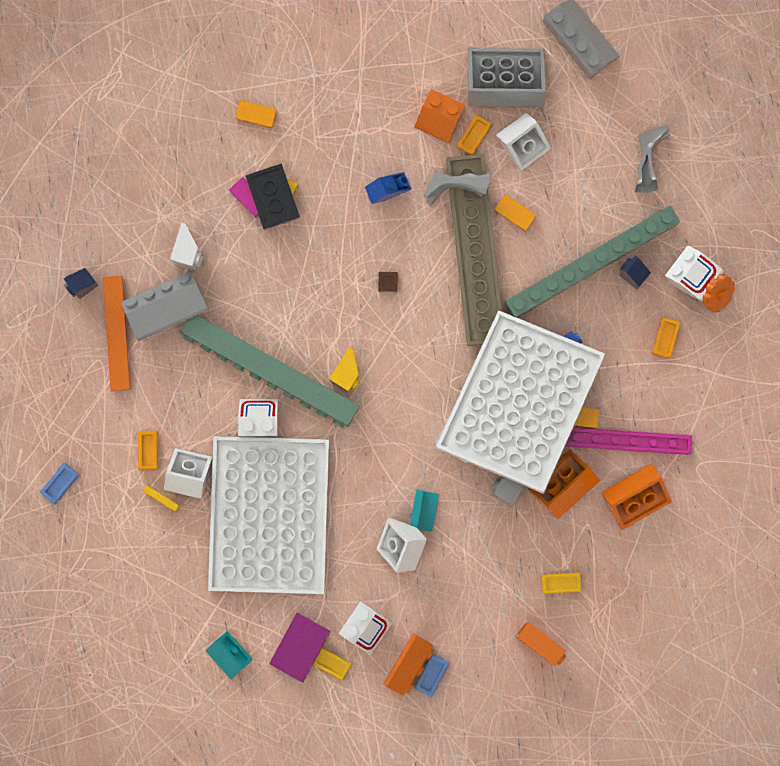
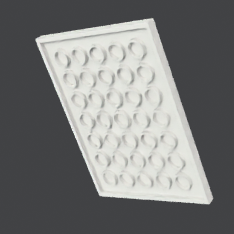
[436,310,605,494]
[208,436,329,594]

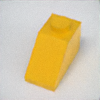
[329,347,360,393]

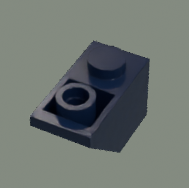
[619,255,651,289]
[63,268,99,299]

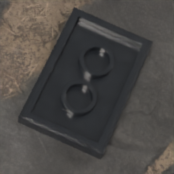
[245,163,300,230]

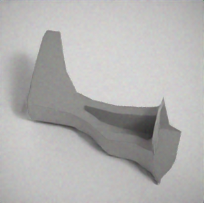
[635,125,670,193]
[424,171,491,205]

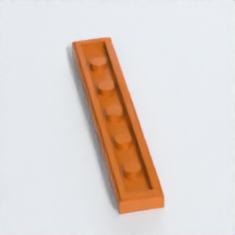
[103,276,130,391]

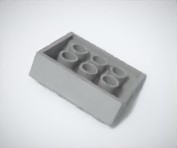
[468,48,546,107]

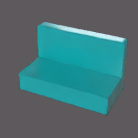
[410,489,439,532]
[206,631,253,679]

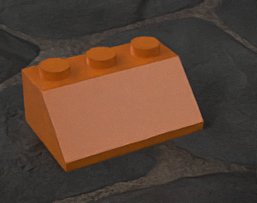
[528,449,600,520]
[602,464,672,530]
[383,633,434,696]

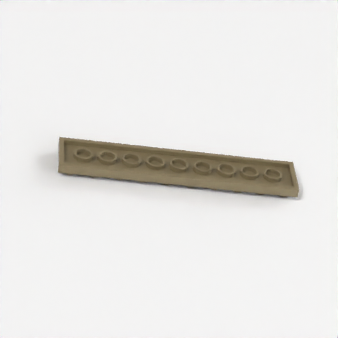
[446,154,502,346]

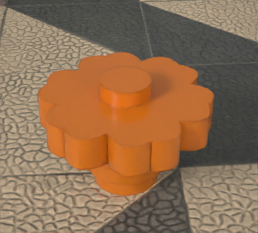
[703,274,735,312]

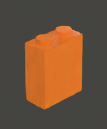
[515,621,566,666]

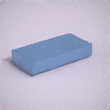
[40,463,79,505]
[415,654,449,697]

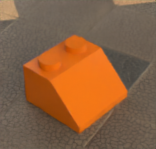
[414,89,465,143]

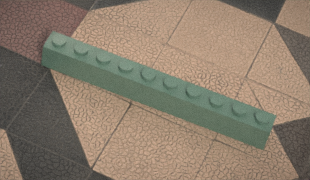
[504,205,680,318]
[181,315,359,428]

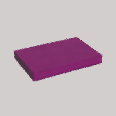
[269,613,331,683]

